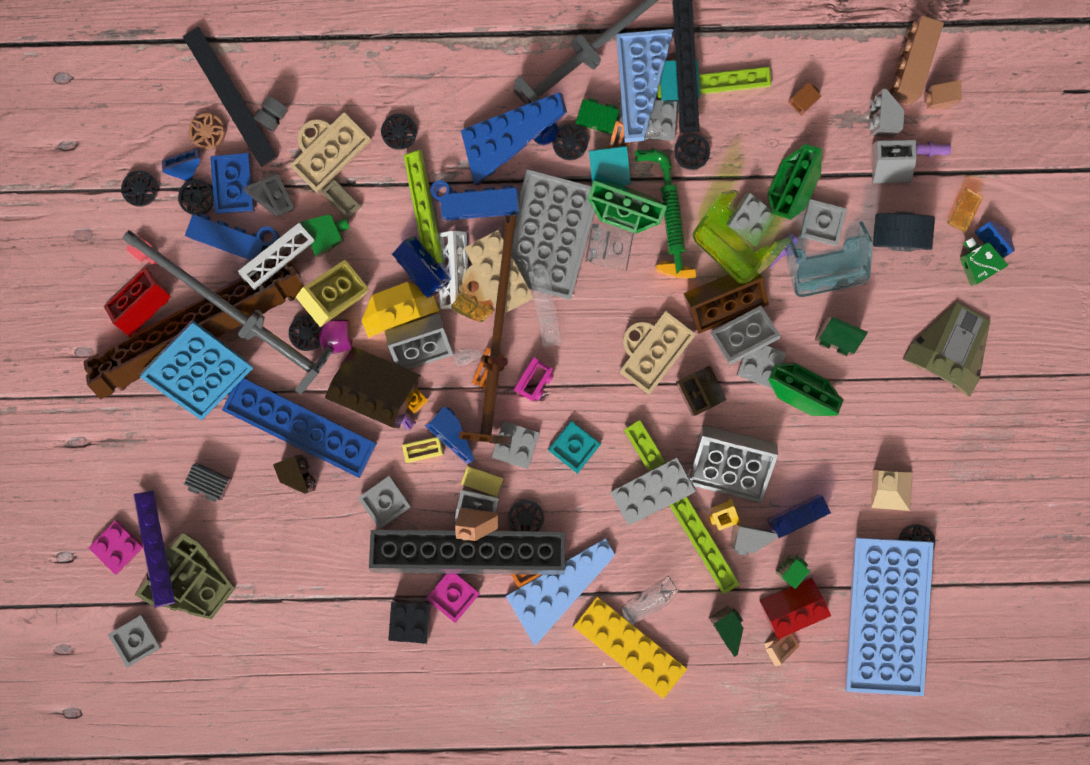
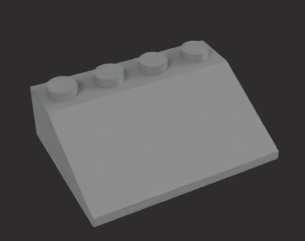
[689,425,778,503]

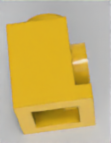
[709,498,741,530]

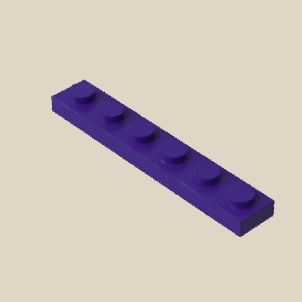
[133,491,175,608]

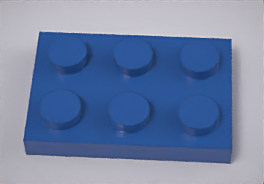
[210,153,255,214]

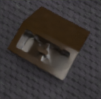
[676,366,727,416]
[273,455,316,494]

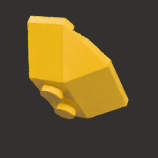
[362,282,440,338]

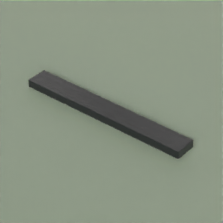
[672,0,700,133]
[182,27,278,167]

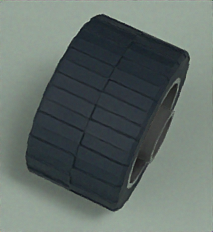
[873,211,935,252]

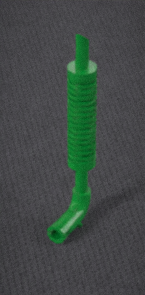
[635,148,686,275]

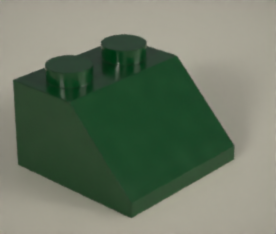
[815,316,868,357]
[709,606,744,657]

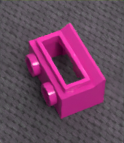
[514,357,554,402]

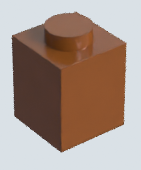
[788,82,821,116]

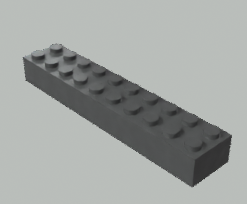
[369,530,565,575]

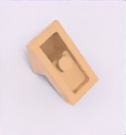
[765,634,799,666]

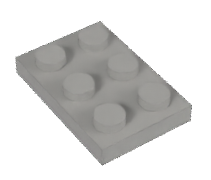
[617,98,677,141]
[710,306,780,365]

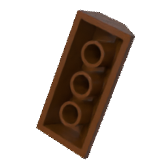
[683,264,769,334]

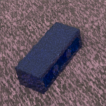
[392,236,451,298]
[767,494,831,538]

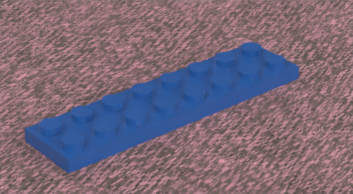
[222,378,377,478]

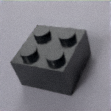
[388,599,432,644]

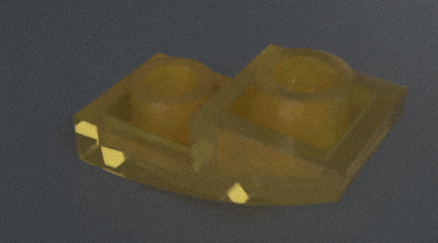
[947,188,983,232]
[451,294,495,322]

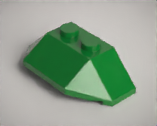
[767,144,823,220]
[587,180,667,234]
[768,363,844,416]

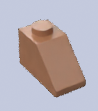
[924,80,962,109]
[455,508,499,541]

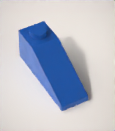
[424,406,474,464]

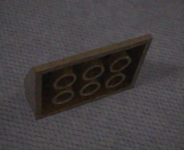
[325,347,421,429]

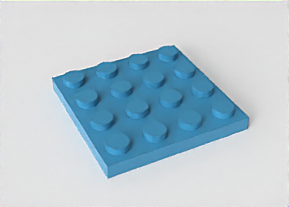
[140,320,253,421]

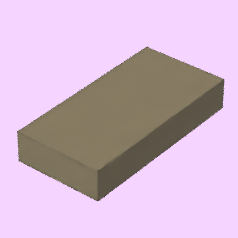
[321,179,362,220]

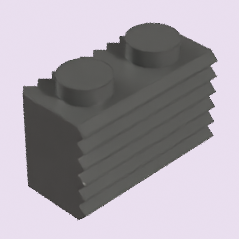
[184,463,232,502]

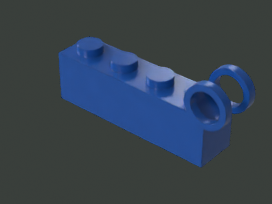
[431,180,521,221]
[185,213,280,261]

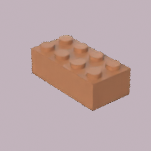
[888,16,944,105]

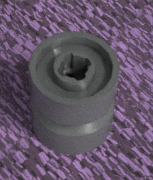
[253,96,288,132]

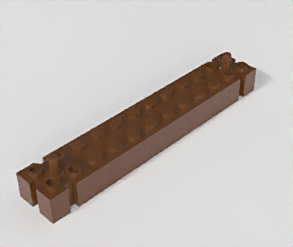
[83,253,304,400]

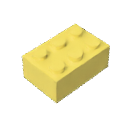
[296,260,370,327]

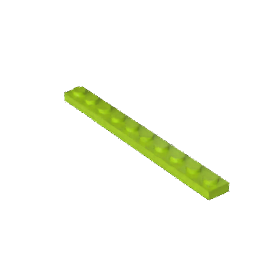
[624,420,740,595]

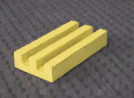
[402,437,444,463]

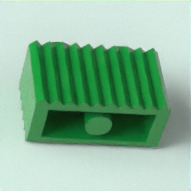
[576,98,619,135]
[775,555,810,589]

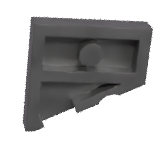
[243,174,294,217]

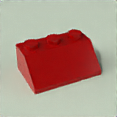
[103,267,171,337]
[759,578,831,639]

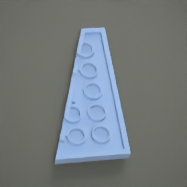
[616,29,673,142]
[506,538,615,646]

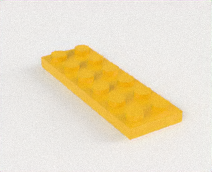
[573,596,687,699]

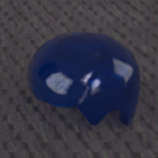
[533,122,558,146]

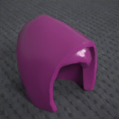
[319,320,353,354]

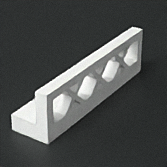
[238,223,314,290]
[438,231,470,310]

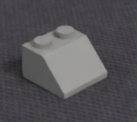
[729,524,778,556]

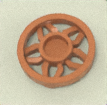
[189,113,225,150]

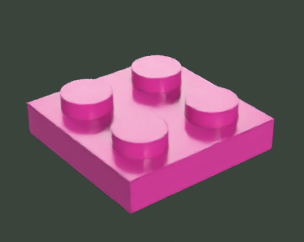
[89,520,143,575]
[426,574,480,623]

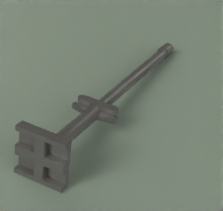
[513,0,659,105]
[122,230,334,394]

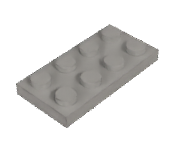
[610,457,697,526]

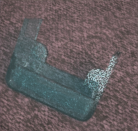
[787,221,873,297]

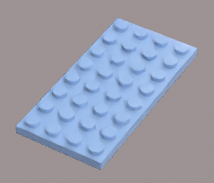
[845,537,934,696]

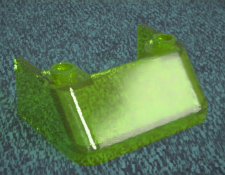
[693,190,791,284]

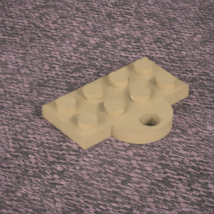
[290,112,372,194]
[462,230,534,313]
[619,311,696,395]

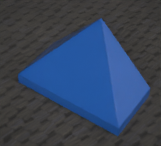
[162,148,200,181]
[975,220,1015,258]

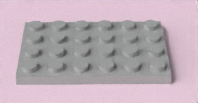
[512,169,595,300]

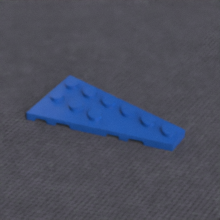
[461,92,567,185]

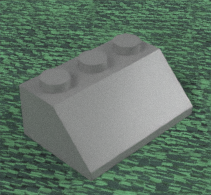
[385,314,453,370]

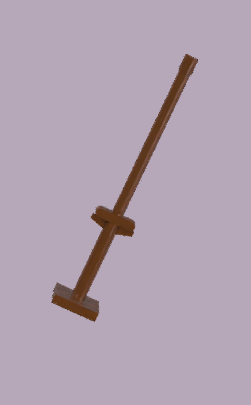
[459,215,517,444]

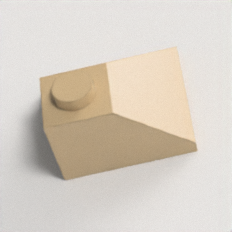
[871,470,912,511]

